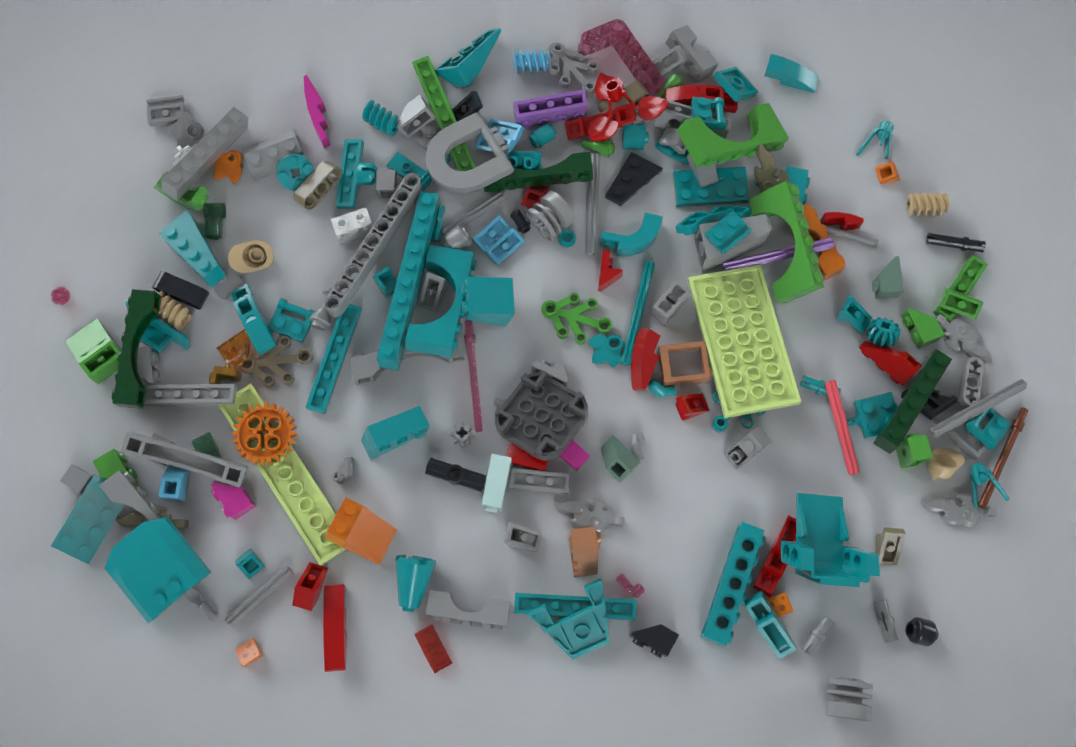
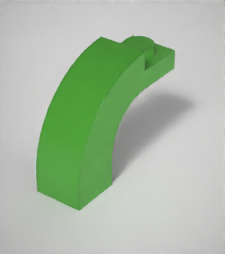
[153,171,210,212]

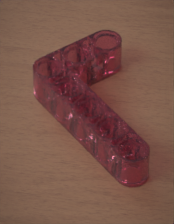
[578,19,664,96]

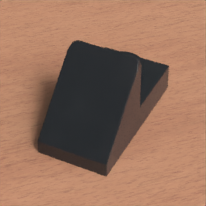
[452,91,483,122]

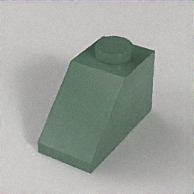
[872,256,904,298]

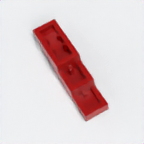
[752,515,796,597]
[323,584,347,672]

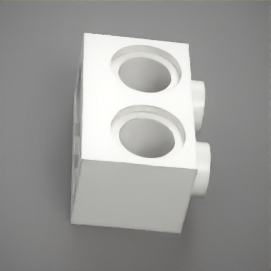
[331,207,373,244]

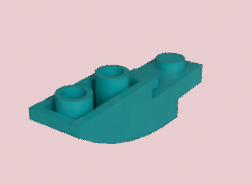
[231,284,277,355]

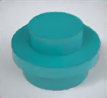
[558,229,576,248]

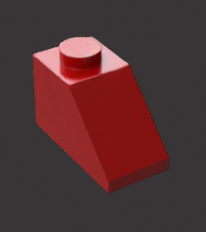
[292,562,328,611]

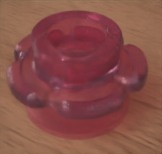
[51,287,70,305]

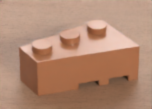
[568,526,601,578]

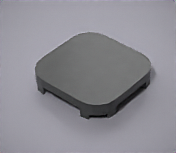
[495,370,588,461]

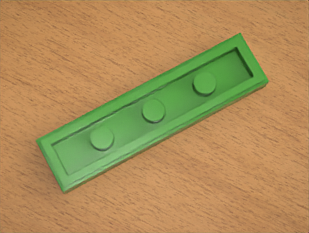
[933,254,988,323]

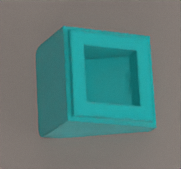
[235,548,265,579]

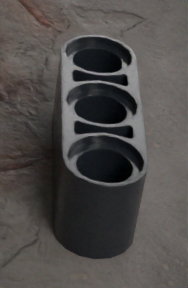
[152,271,210,310]

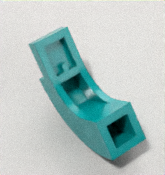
[600,212,663,256]

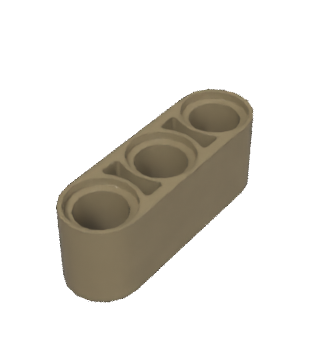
[598,80,650,113]
[293,160,342,210]

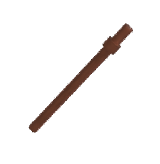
[978,408,1028,509]

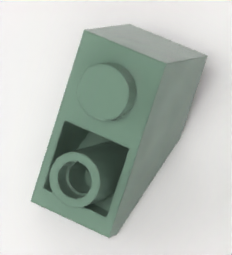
[601,435,641,482]

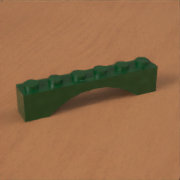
[481,152,593,192]
[112,289,162,409]
[873,349,952,454]

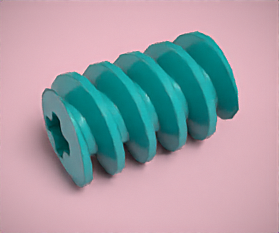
[362,100,399,137]

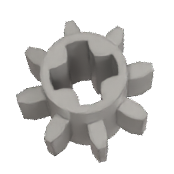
[450,422,475,448]

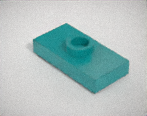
[387,152,426,186]

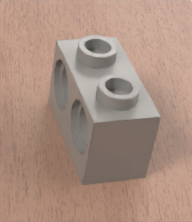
[650,280,691,326]

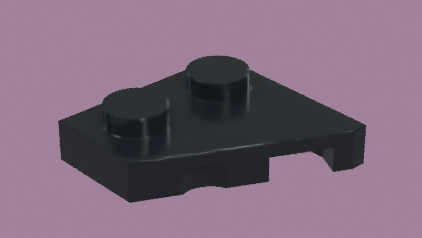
[901,387,958,420]

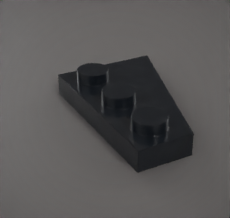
[605,152,663,206]

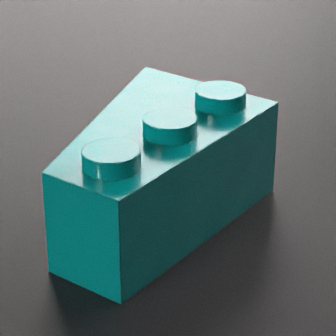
[361,406,430,460]

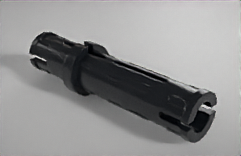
[926,232,986,253]

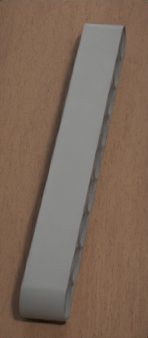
[324,173,422,317]

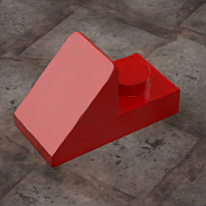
[598,250,623,292]
[675,393,710,420]

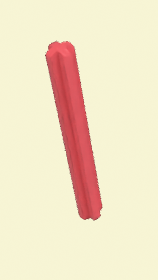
[825,380,860,475]

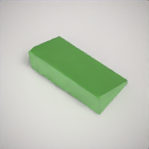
[939,287,984,320]

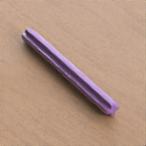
[722,237,834,271]

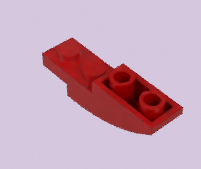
[665,85,738,113]

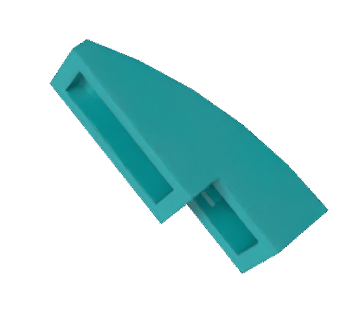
[764,54,819,93]
[745,590,797,659]

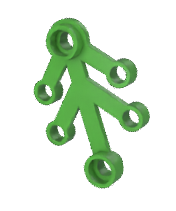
[541,293,612,345]

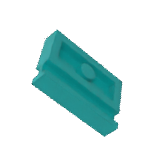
[704,211,752,255]

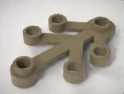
[238,336,313,387]

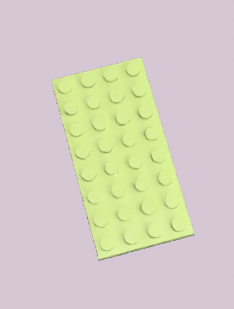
[687,264,802,418]

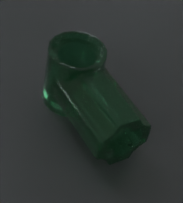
[203,203,226,240]

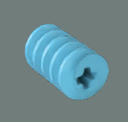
[513,49,549,73]

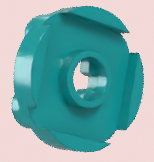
[276,153,314,191]

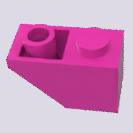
[210,482,256,520]

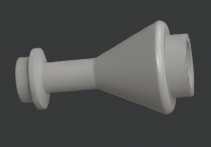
[309,287,332,331]

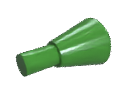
[655,73,684,98]
[581,139,615,157]

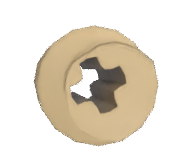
[906,193,949,216]
[157,292,192,331]

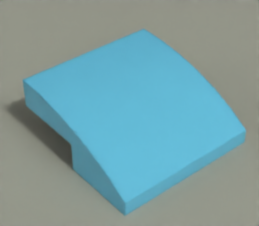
[475,118,524,156]
[472,215,525,265]

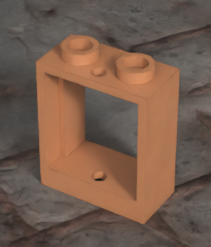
[657,341,713,387]

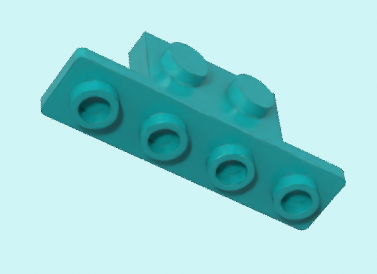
[125,300,190,354]

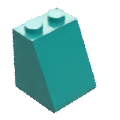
[461,276,515,326]

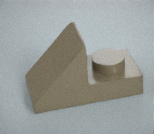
[876,527,906,565]

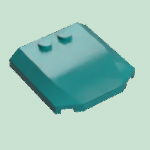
[104,517,211,624]

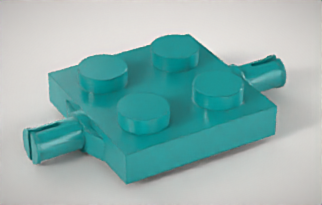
[846,392,898,439]

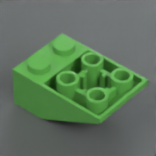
[65,319,121,384]

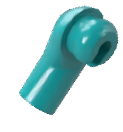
[648,379,676,398]

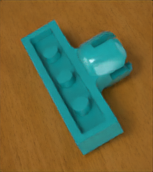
[335,139,378,209]

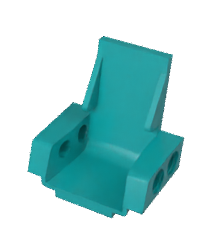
[781,493,880,587]

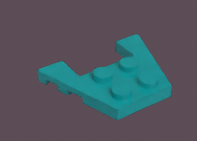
[528,578,610,659]

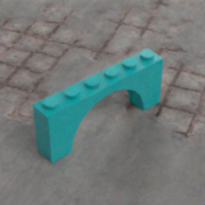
[405,245,477,358]

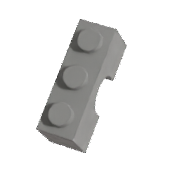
[666,25,719,81]

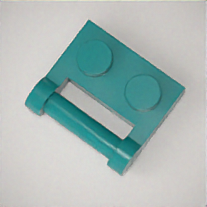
[691,97,727,130]
[268,298,315,343]
[966,407,1012,450]

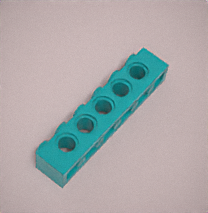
[700,522,765,646]

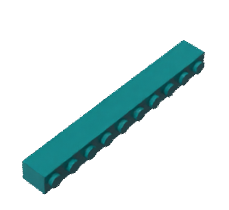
[376,191,440,371]

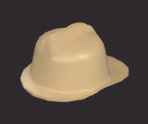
[228,240,274,273]
[927,448,965,481]

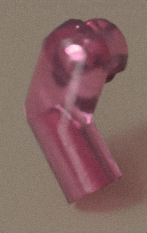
[616,574,645,598]

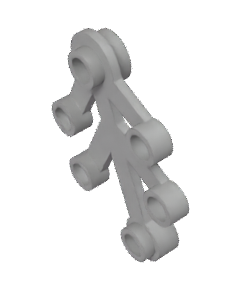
[548,43,598,98]

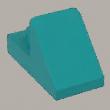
[837,295,872,333]

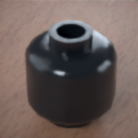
[905,617,939,646]

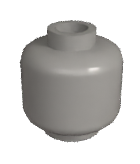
[444,226,472,250]

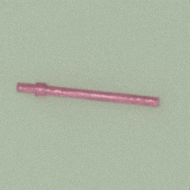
[464,320,483,432]

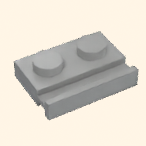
[146,95,185,126]

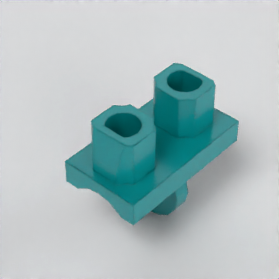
[509,150,543,170]

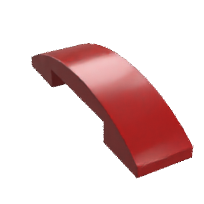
[565,103,637,140]

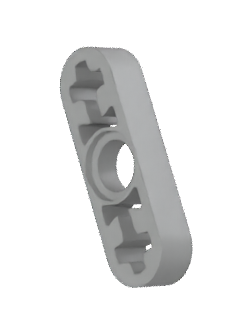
[959,357,984,409]

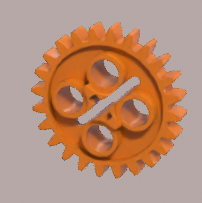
[232,402,298,466]

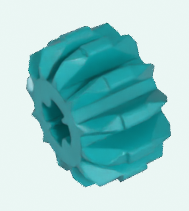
[866,317,901,348]

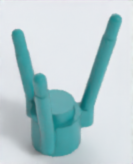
[856,121,894,159]
[969,463,1009,509]

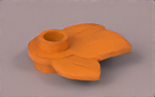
[213,150,243,184]

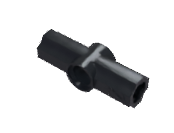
[425,457,487,492]

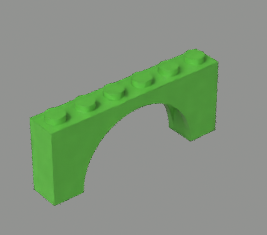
[677,103,789,167]
[748,181,824,304]

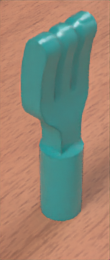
[433,205,445,242]

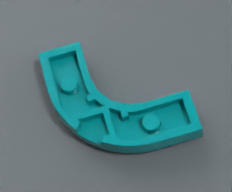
[675,206,752,236]

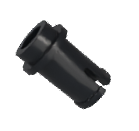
[510,209,531,234]

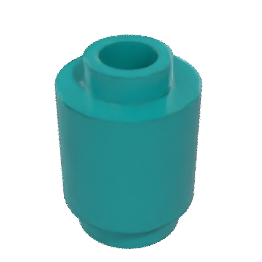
[528,123,556,148]

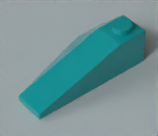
[435,28,501,88]

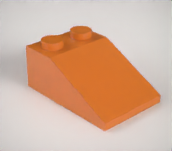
[325,497,397,565]

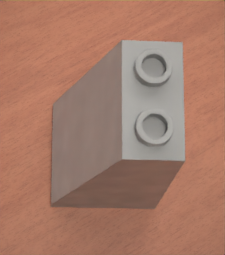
[695,214,772,273]

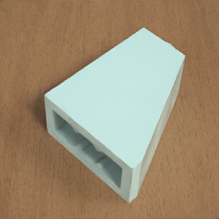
[482,454,512,513]

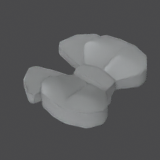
[417,124,440,150]

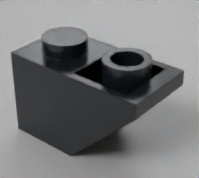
[630,624,679,658]

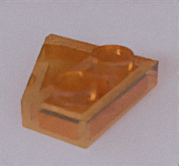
[217,329,251,370]

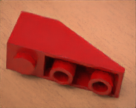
[858,341,922,386]

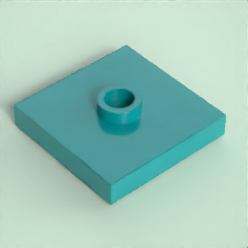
[713,67,758,102]

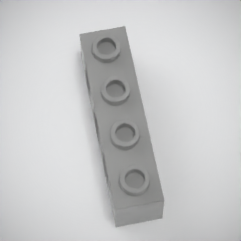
[654,98,732,139]

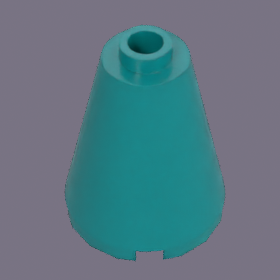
[395,554,436,612]

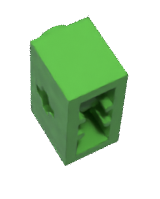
[896,433,933,469]

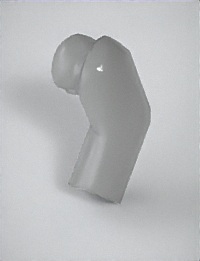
[630,432,645,461]
[333,457,354,484]

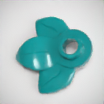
[588,334,623,367]

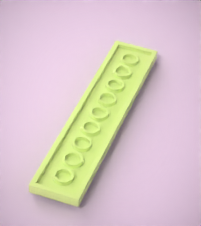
[218,384,346,566]

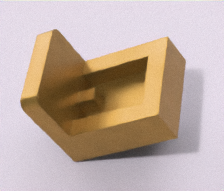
[209,365,242,384]

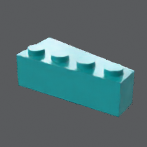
[159,210,226,288]

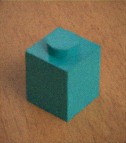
[622,124,649,150]

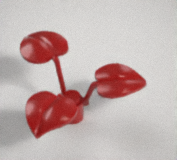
[588,73,669,141]

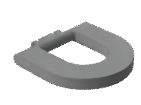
[426,112,514,193]

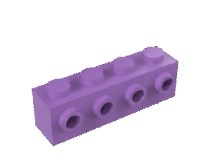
[513,89,588,128]

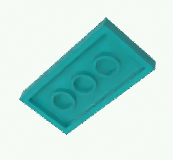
[673,167,750,207]
[51,474,125,564]

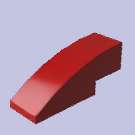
[631,328,661,391]

